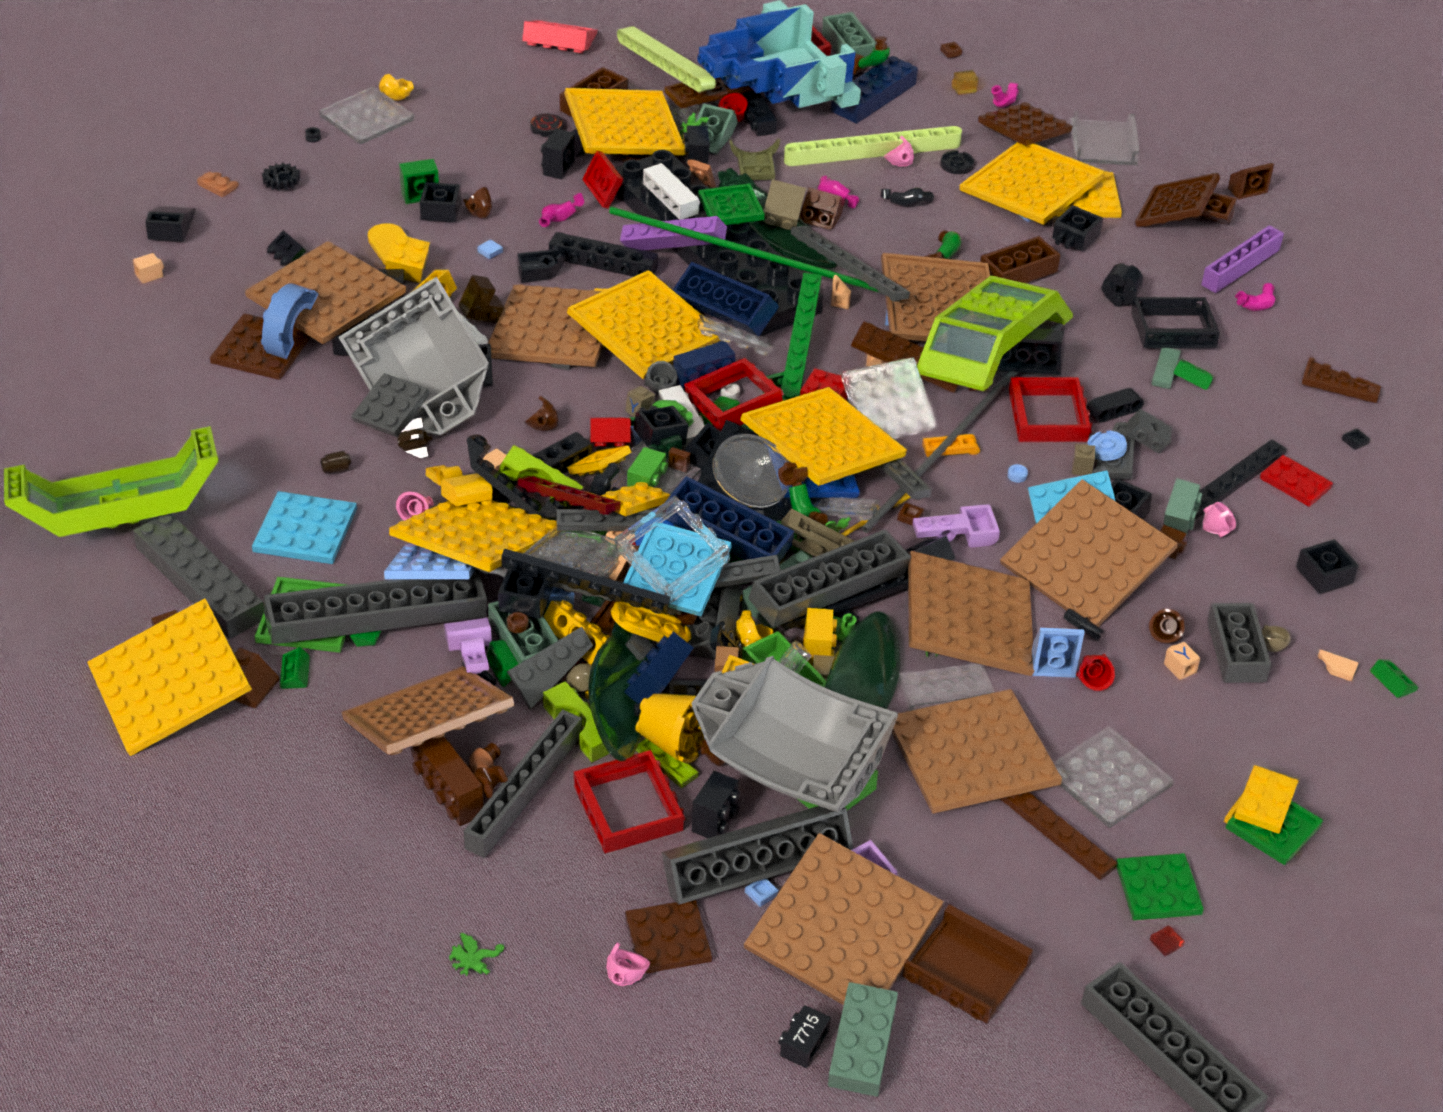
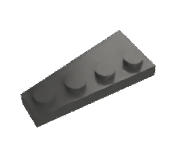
[1092,422,1135,479]
[507,627,593,709]

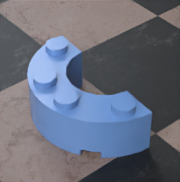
[261,283,318,359]

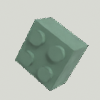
[1163,478,1203,536]

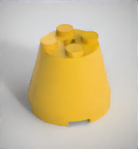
[635,694,704,764]

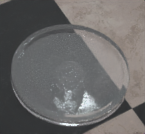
[712,434,791,508]

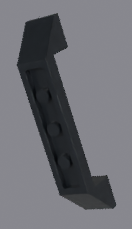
[467,434,569,518]

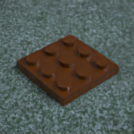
[625,900,712,974]

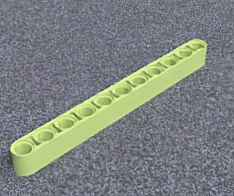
[617,26,716,92]
[784,126,962,166]

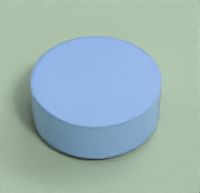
[1007,464,1028,483]

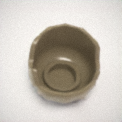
[1261,625,1291,652]
[566,663,602,692]

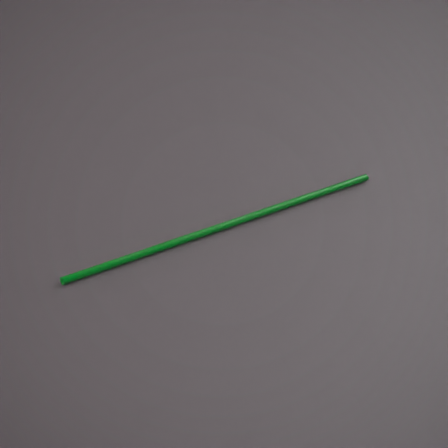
[609,206,879,293]

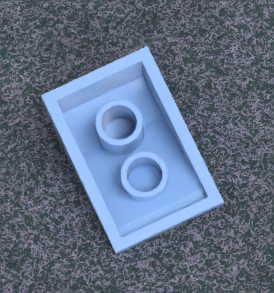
[1032,628,1084,678]

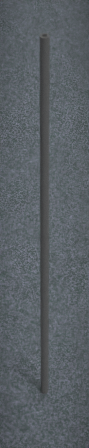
[862,322,1063,533]

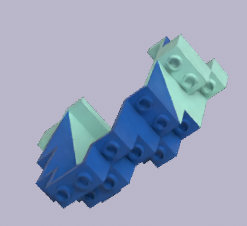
[697,0,861,108]

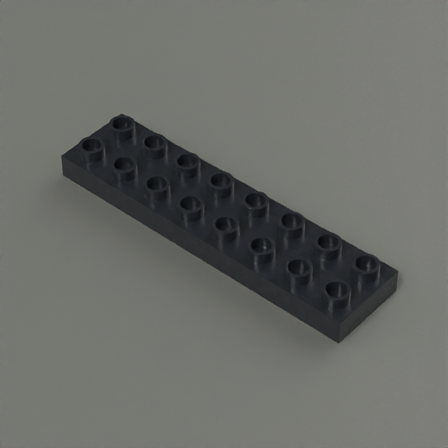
[615,150,824,336]

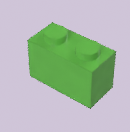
[627,447,668,487]

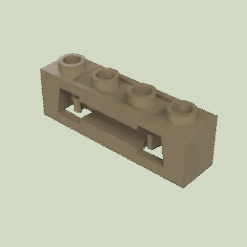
[781,509,854,557]

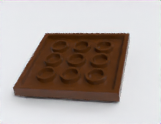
[978,102,1073,146]
[1135,172,1220,227]
[209,313,311,380]

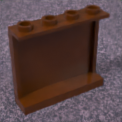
[902,904,1033,1024]

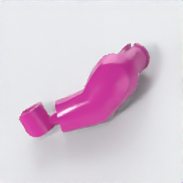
[991,82,1019,108]
[818,176,859,208]
[539,193,585,227]
[1234,283,1275,311]

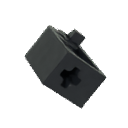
[517,246,565,283]

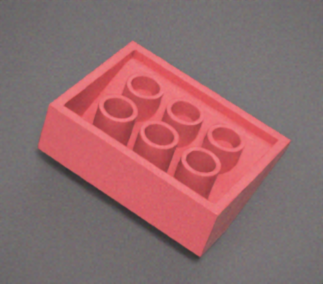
[522,20,598,53]

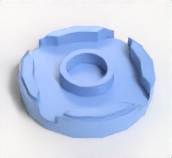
[1088,431,1127,461]

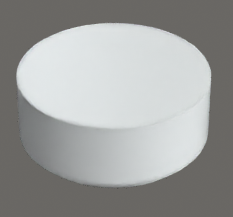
[721,383,740,400]

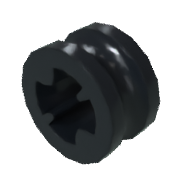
[305,127,321,143]

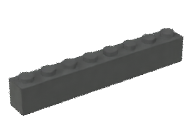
[464,709,582,858]

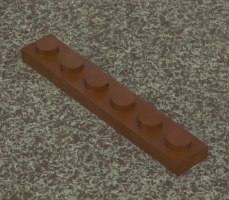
[1000,792,1117,881]

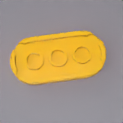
[368,223,407,266]
[611,601,691,643]

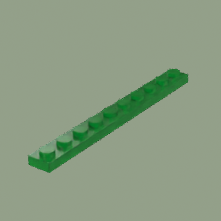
[781,273,822,401]

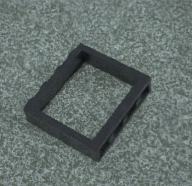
[1131,297,1220,348]

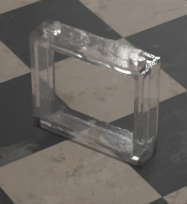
[614,496,730,604]

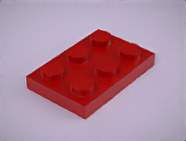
[582,150,623,209]
[1260,455,1333,507]

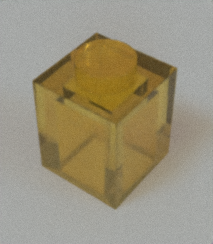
[951,70,978,95]

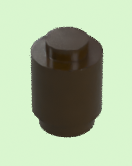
[320,450,351,474]

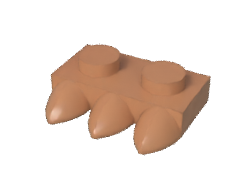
[687,160,716,189]
[197,171,239,198]

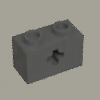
[1127,409,1172,454]

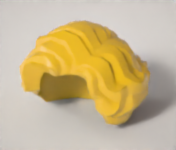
[379,74,414,101]
[736,610,774,647]

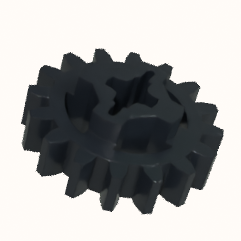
[262,162,301,191]

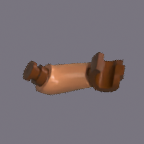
[469,742,508,798]

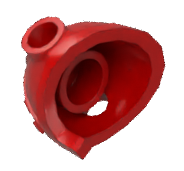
[718,93,747,122]
[1076,653,1115,691]

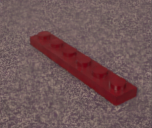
[518,476,621,515]

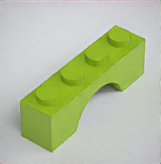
[498,445,583,509]
[543,681,616,763]

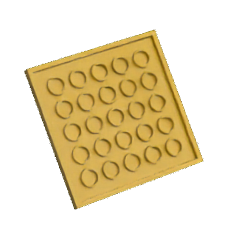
[564,88,685,156]
[960,142,1105,225]
[567,270,724,379]
[741,387,907,486]
[389,500,566,572]
[87,598,252,756]

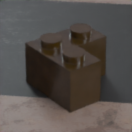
[458,275,505,323]

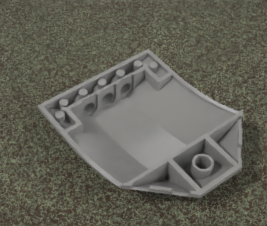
[339,277,489,436]
[691,656,898,812]

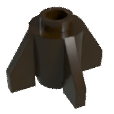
[397,418,432,458]

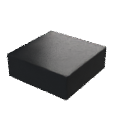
[1341,428,1370,450]

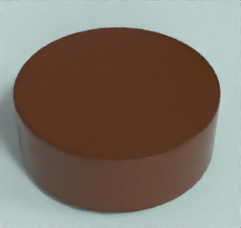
[507,612,529,633]

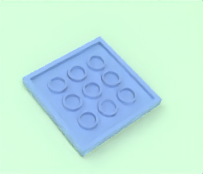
[384,543,475,579]

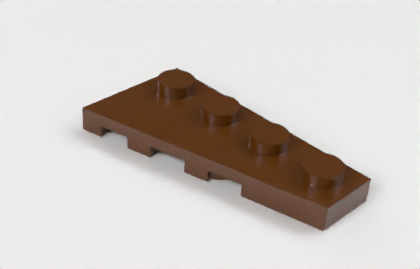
[1301,356,1381,403]

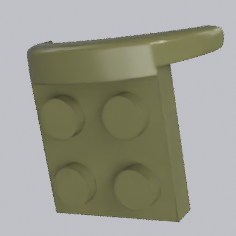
[729,138,780,181]

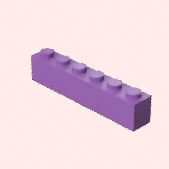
[620,216,727,250]
[1201,225,1284,293]

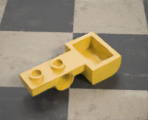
[425,465,492,506]

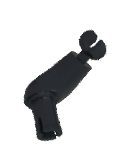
[881,187,934,208]
[572,463,620,509]

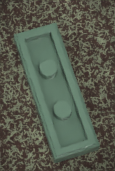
[1151,348,1181,389]

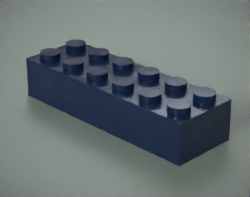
[831,56,918,124]
[673,262,779,337]
[663,476,794,563]

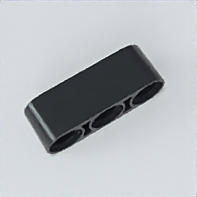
[1087,388,1144,423]

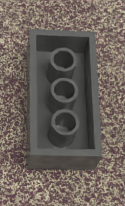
[1207,603,1271,683]

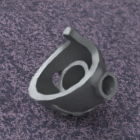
[644,361,677,396]

